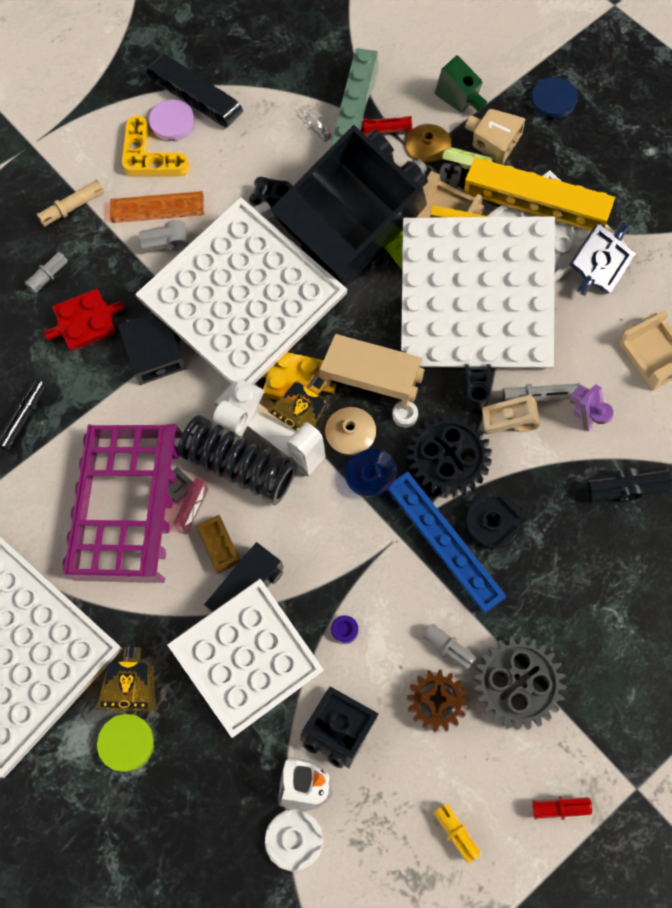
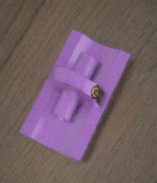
[571,384,614,432]

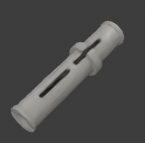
[502,383,581,402]

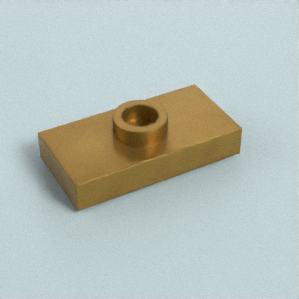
[196,515,241,574]

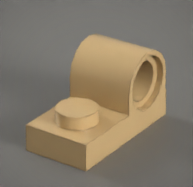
[482,394,540,434]

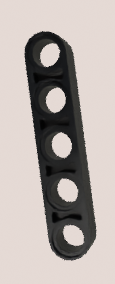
[146,54,243,128]

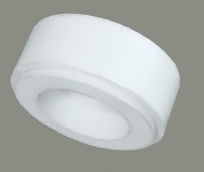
[393,401,418,428]

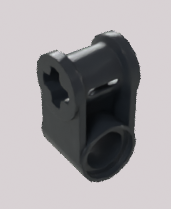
[249,177,292,208]
[464,364,491,414]

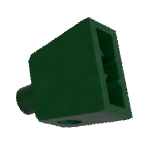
[434,55,487,112]

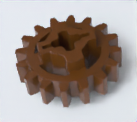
[407,669,469,733]

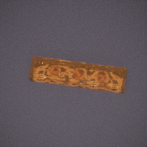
[110,191,204,223]

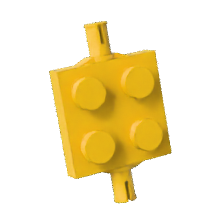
[262,352,336,408]

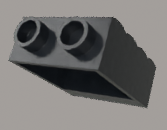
[270,125,428,287]

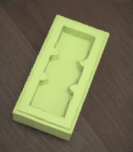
[442,147,493,169]

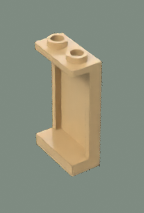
[319,334,425,410]

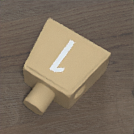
[465,109,525,165]

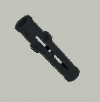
[0,378,47,451]

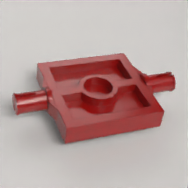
[44,289,125,351]

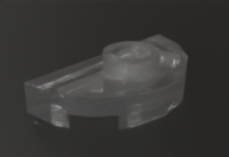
[296,105,331,142]

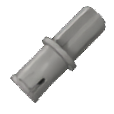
[24,252,68,294]
[423,623,476,669]

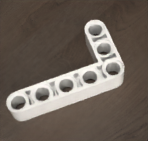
[214,384,326,477]

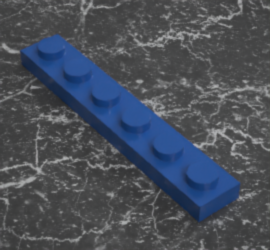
[387,472,506,614]

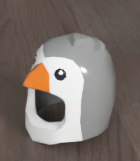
[278,757,333,811]

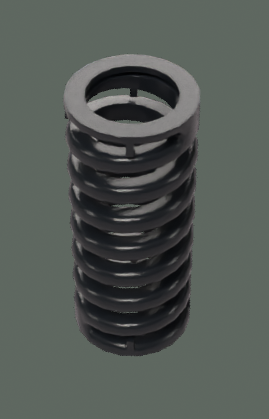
[177,415,297,506]

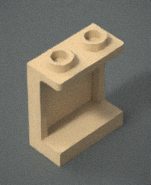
[416,171,484,218]
[619,310,672,391]

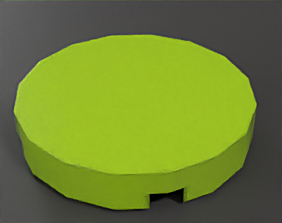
[97,714,154,772]

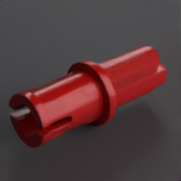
[532,796,593,820]

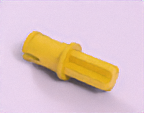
[433,803,481,863]

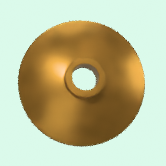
[405,124,451,164]

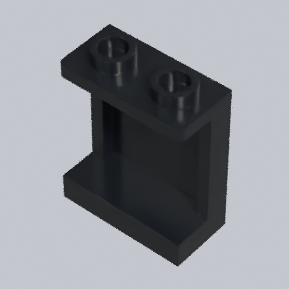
[118,311,187,385]

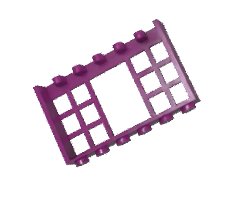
[62,424,183,583]

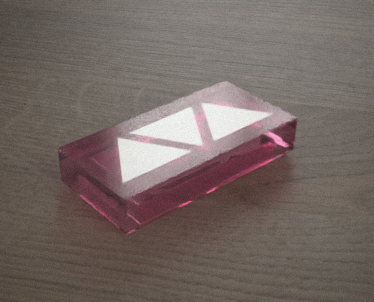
[174,477,208,535]

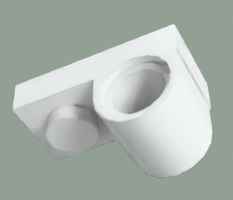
[213,379,264,437]

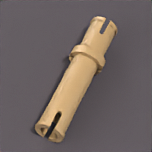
[36,179,105,227]

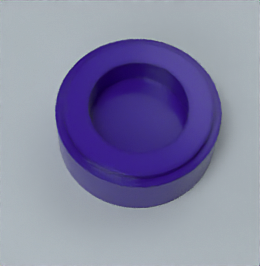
[331,615,359,644]

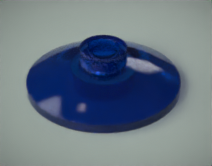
[345,449,397,497]

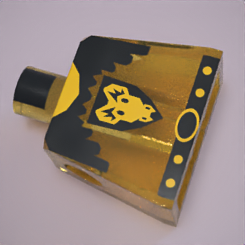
[268,373,328,431]
[97,647,156,712]

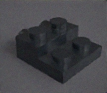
[300,686,379,769]

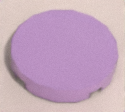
[149,99,194,141]

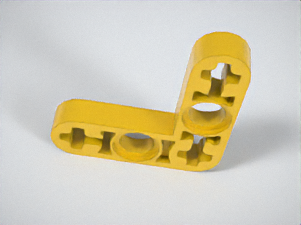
[122,115,190,177]

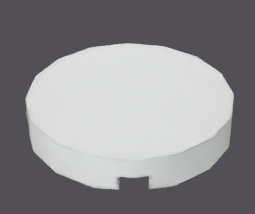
[265,810,323,871]

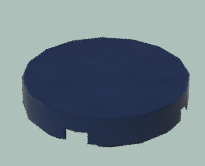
[531,77,578,119]

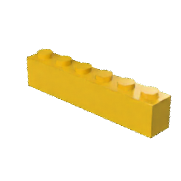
[464,157,615,231]

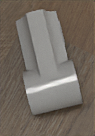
[139,220,188,253]

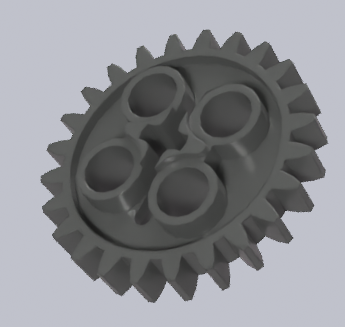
[473,637,567,731]

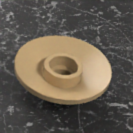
[325,407,376,455]

